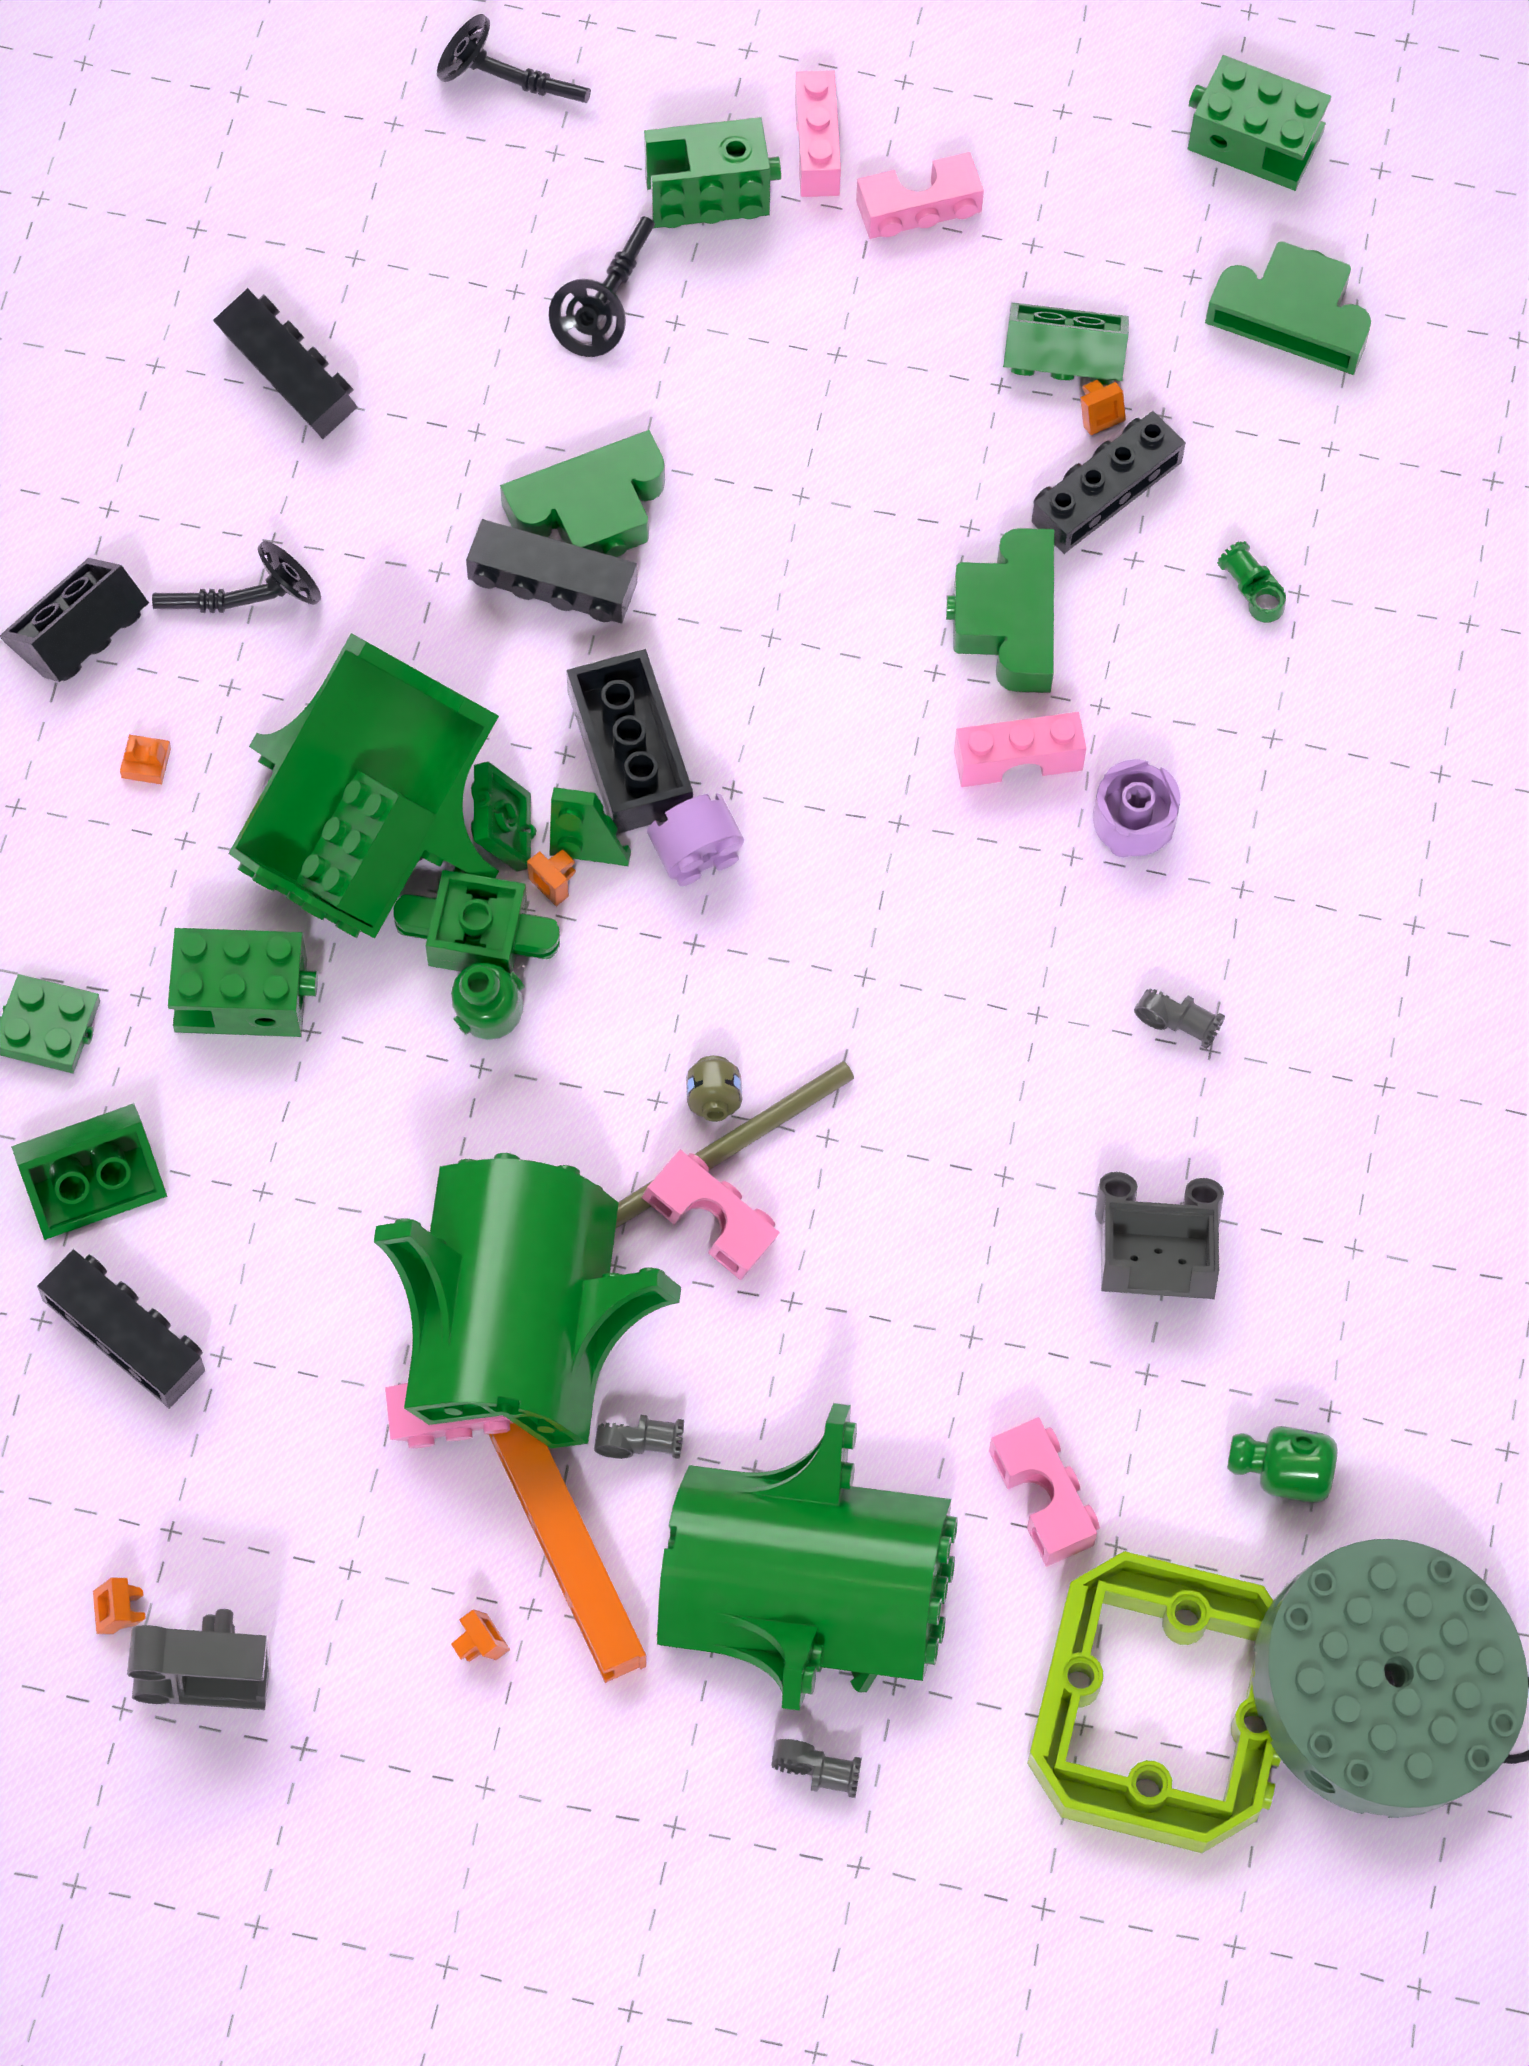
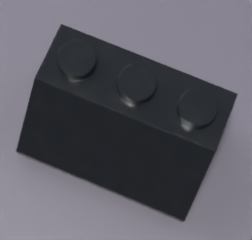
[0,558,149,682]

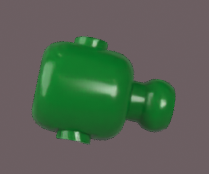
[451,962,525,1040]
[1227,1426,1338,1503]

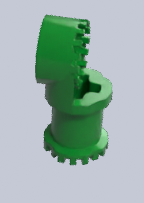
[1217,541,1286,623]

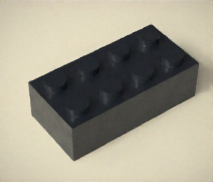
[566,649,693,834]

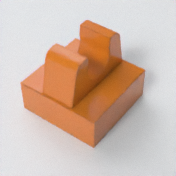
[1080,380,1126,435]
[120,734,171,785]
[527,850,576,907]
[93,1577,146,1634]
[451,1609,510,1662]

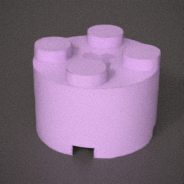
[1093,759,1181,857]
[647,794,744,886]

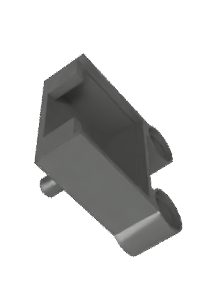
[1095,1172,1224,1299]
[127,1609,269,1710]

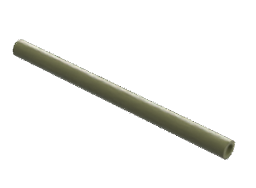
[616,1061,854,1228]

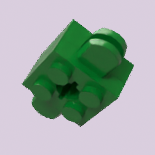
[393,870,560,973]

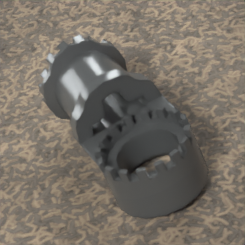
[1134,988,1225,1049]
[594,1414,684,1459]
[771,1739,862,1798]

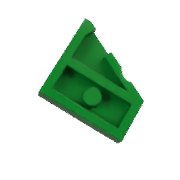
[549,787,631,867]

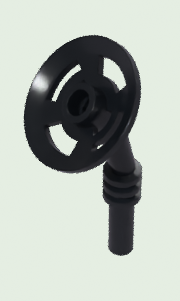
[437,14,591,103]
[548,216,655,357]
[152,541,321,613]

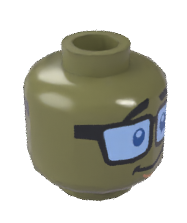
[686,1055,742,1122]

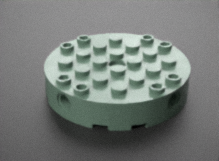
[1252,1539,1528,1818]

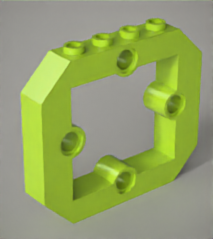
[1027,1551,1281,1853]

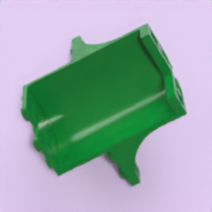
[228,633,499,939]
[373,1153,681,1449]
[657,1403,958,1711]

